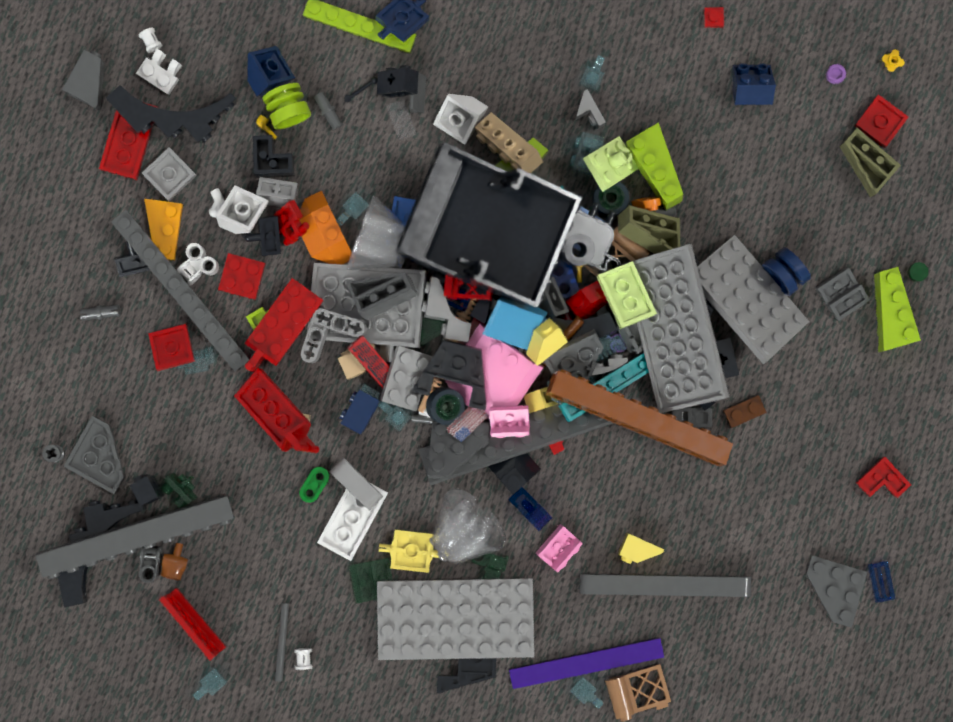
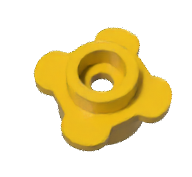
[882,50,905,72]

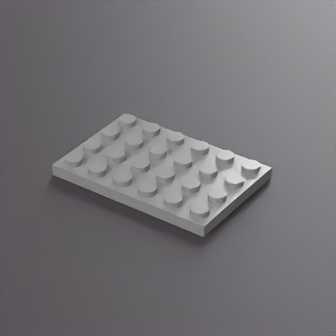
[697,235,809,364]
[307,263,427,348]

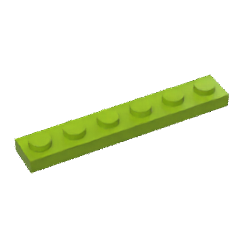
[303,0,416,53]

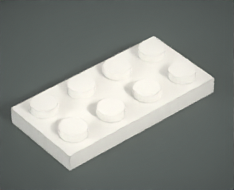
[317,484,388,561]

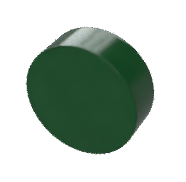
[908,262,929,282]

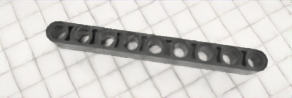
[580,574,751,597]

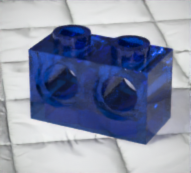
[550,259,579,300]

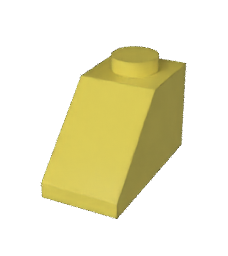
[526,318,568,366]
[524,387,563,413]
[618,533,664,564]

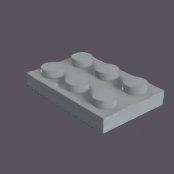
[380,346,433,411]

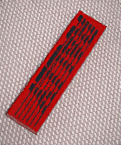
[347,336,390,390]

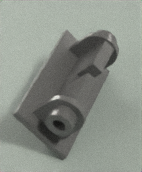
[615,319,642,354]

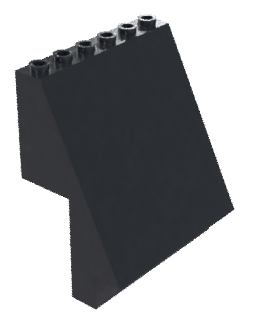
[394,142,581,307]

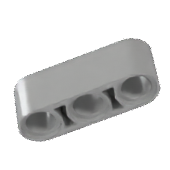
[330,458,383,510]

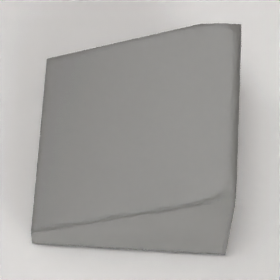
[380,345,395,363]

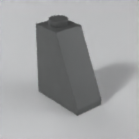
[62,50,105,111]

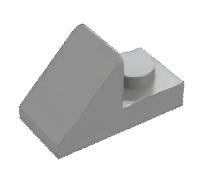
[575,89,606,129]

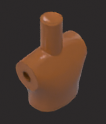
[161,543,188,581]

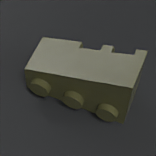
[839,128,901,198]
[618,205,680,254]

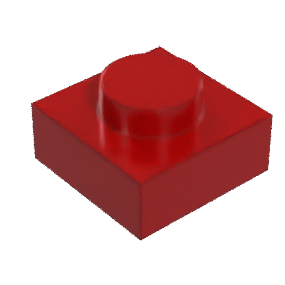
[704,7,724,28]

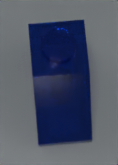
[508,487,552,531]

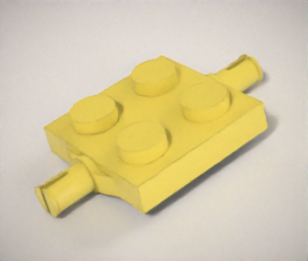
[379,530,445,573]

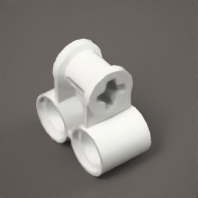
[177,243,219,286]

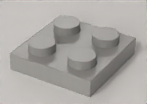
[142,147,197,201]

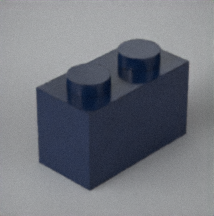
[340,390,381,435]

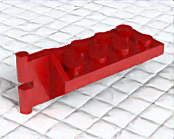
[245,278,324,372]
[234,368,319,453]

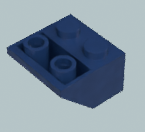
[732,64,776,105]

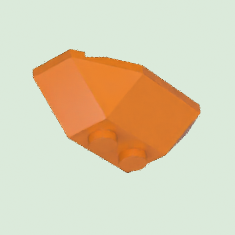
[300,191,355,265]

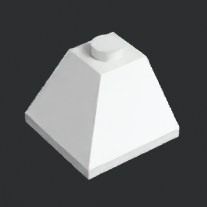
[433,94,488,145]
[216,186,269,234]

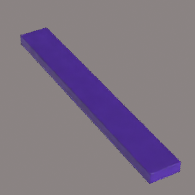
[509,638,664,689]

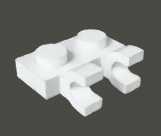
[136,49,182,95]

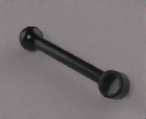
[344,77,378,103]

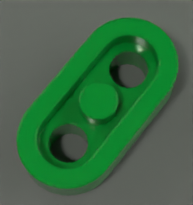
[300,467,330,503]

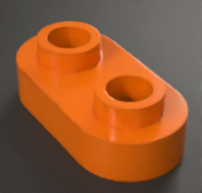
[631,197,661,211]

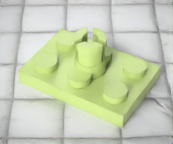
[583,136,639,192]
[597,261,657,329]

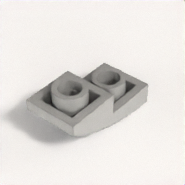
[592,355,628,376]

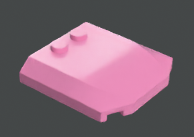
[444,323,544,419]

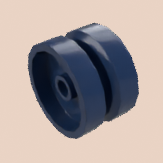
[762,247,811,296]

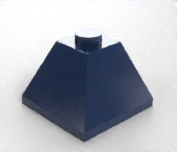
[247,46,295,97]

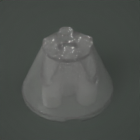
[347,196,405,270]
[429,489,506,564]

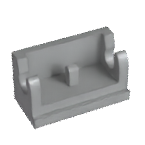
[256,177,298,207]

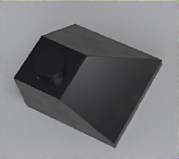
[488,453,541,495]

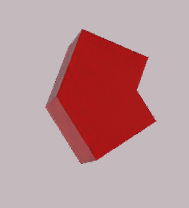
[548,441,564,455]

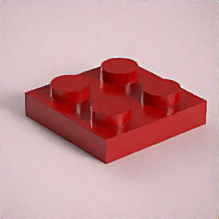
[854,94,908,148]
[218,253,266,300]
[148,324,195,371]

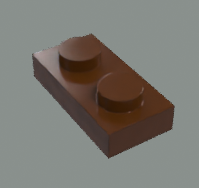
[723,395,767,428]

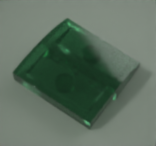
[348,558,393,604]

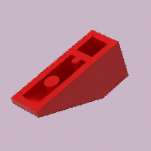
[566,281,608,319]

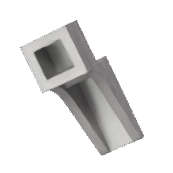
[422,277,471,344]

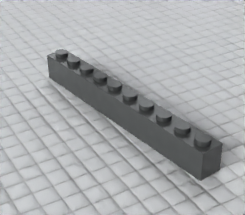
[35,494,234,579]

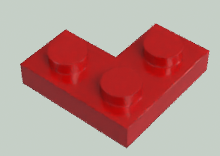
[856,457,911,498]

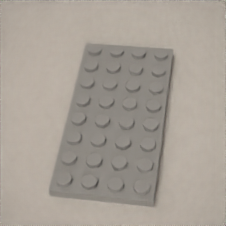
[622,244,729,413]
[377,578,534,660]

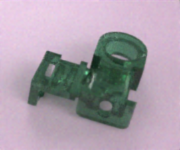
[469,547,509,579]

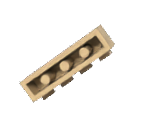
[475,112,543,173]

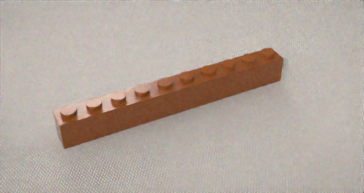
[545,369,733,467]

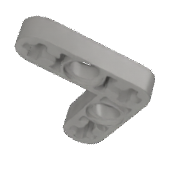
[301,309,367,363]

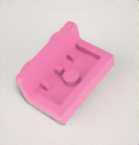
[489,406,530,438]
[536,524,583,572]

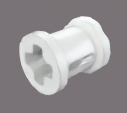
[139,28,162,53]
[294,648,312,670]

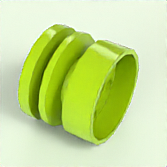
[262,83,311,130]

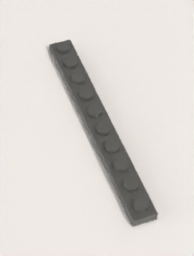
[111,210,250,372]

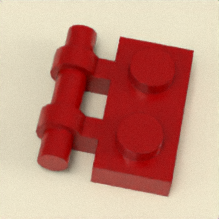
[274,200,310,246]

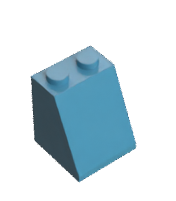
[483,297,548,350]

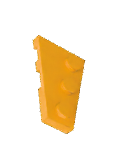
[144,199,183,261]

